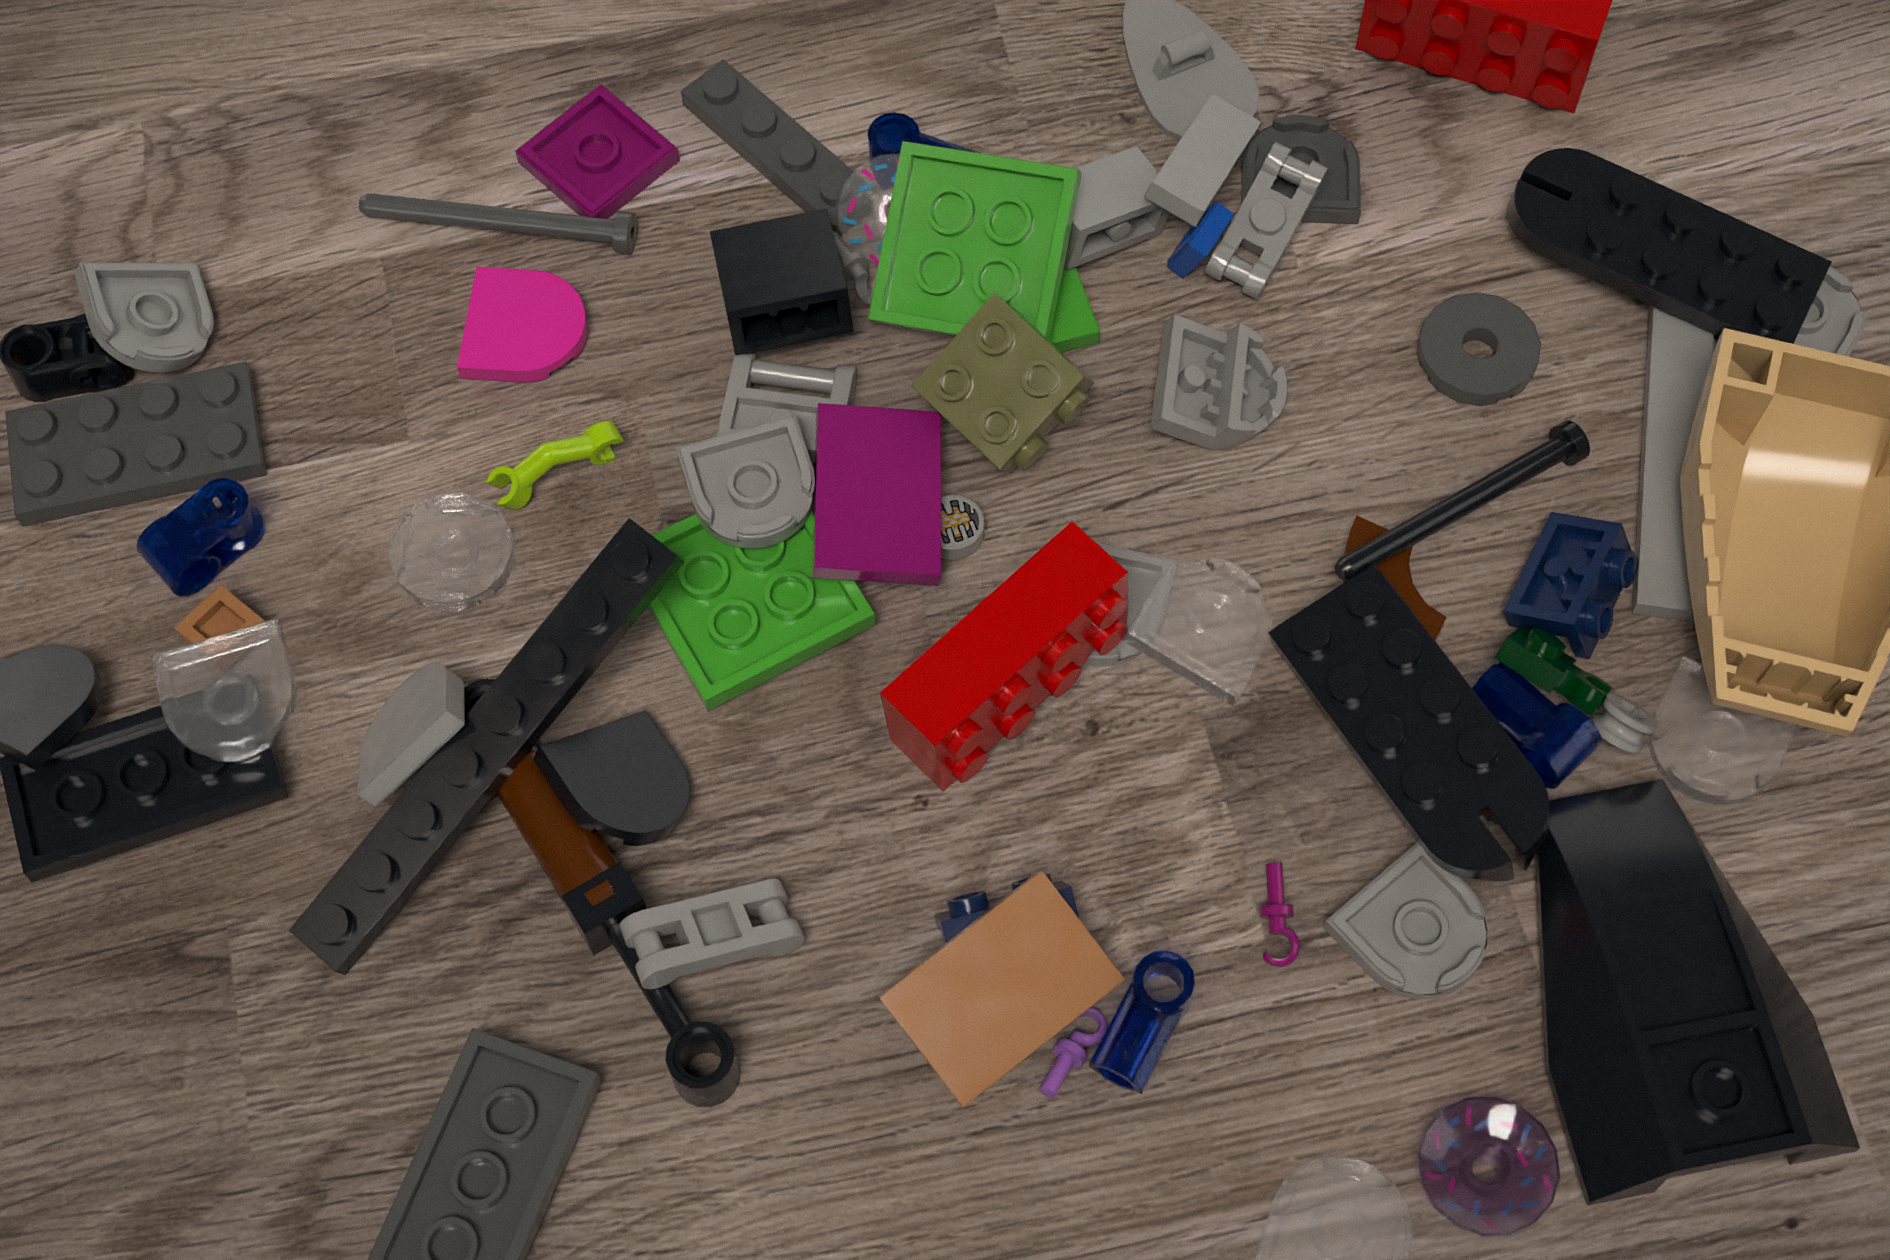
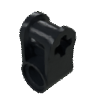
[0,313,127,402]

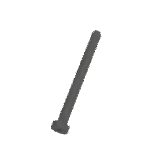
[359,193,638,254]

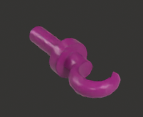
[1260,863,1300,967]

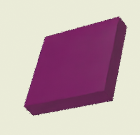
[515,84,680,219]

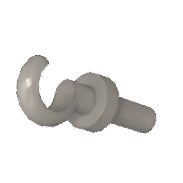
[833,232,875,305]

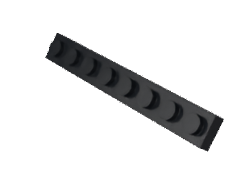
[289,518,684,975]

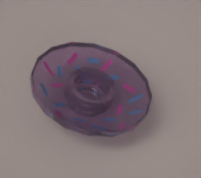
[1417,1096,1560,1236]

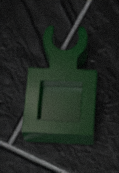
[1494,626,1612,715]

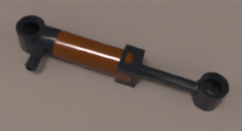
[464,679,740,1107]

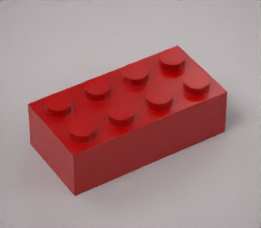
[1355,0,1613,113]
[880,521,1128,792]

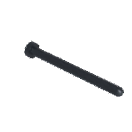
[1335,420,1590,580]

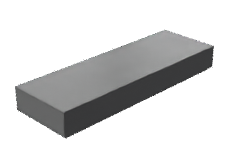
[1144,93,1261,227]

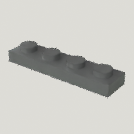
[681,59,879,237]

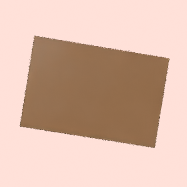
[878,870,1125,1108]

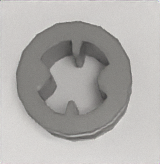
[1589,694,1658,754]

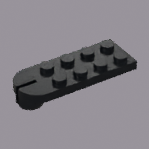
[1506,148,1832,344]
[1268,563,1550,881]

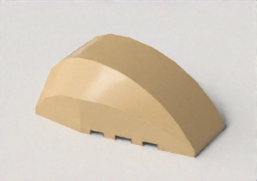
[1680,328,1890,737]

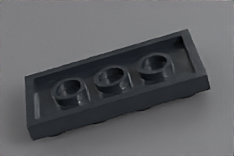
[0,676,289,882]

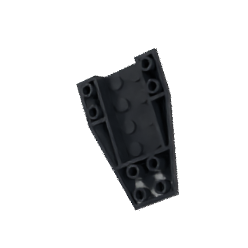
[1535,779,1860,1206]

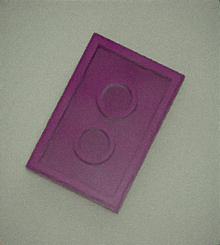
[812,403,941,586]

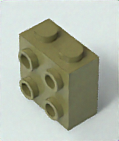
[911,293,1094,474]

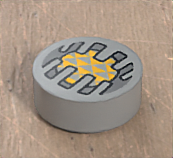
[941,495,984,560]

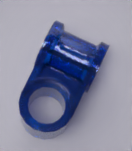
[136,478,265,597]

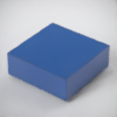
[1166,202,1235,279]

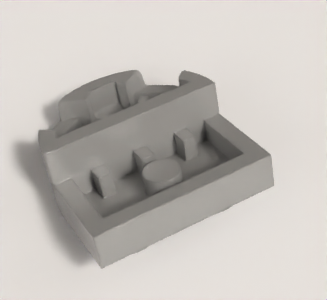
[1150,314,1287,450]

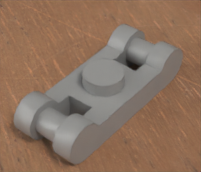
[1205,142,1329,300]
[619,879,805,989]

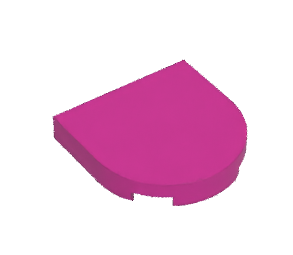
[457,267,588,382]

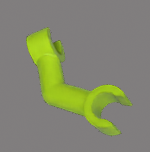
[486,421,624,510]

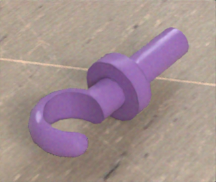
[1039,1007,1107,1098]

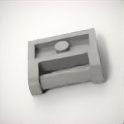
[716,353,857,463]

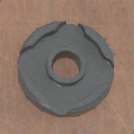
[1417,292,1541,406]

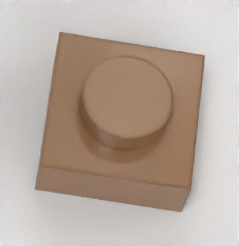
[174,584,270,675]

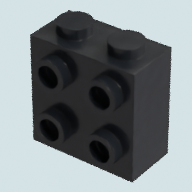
[710,208,854,356]

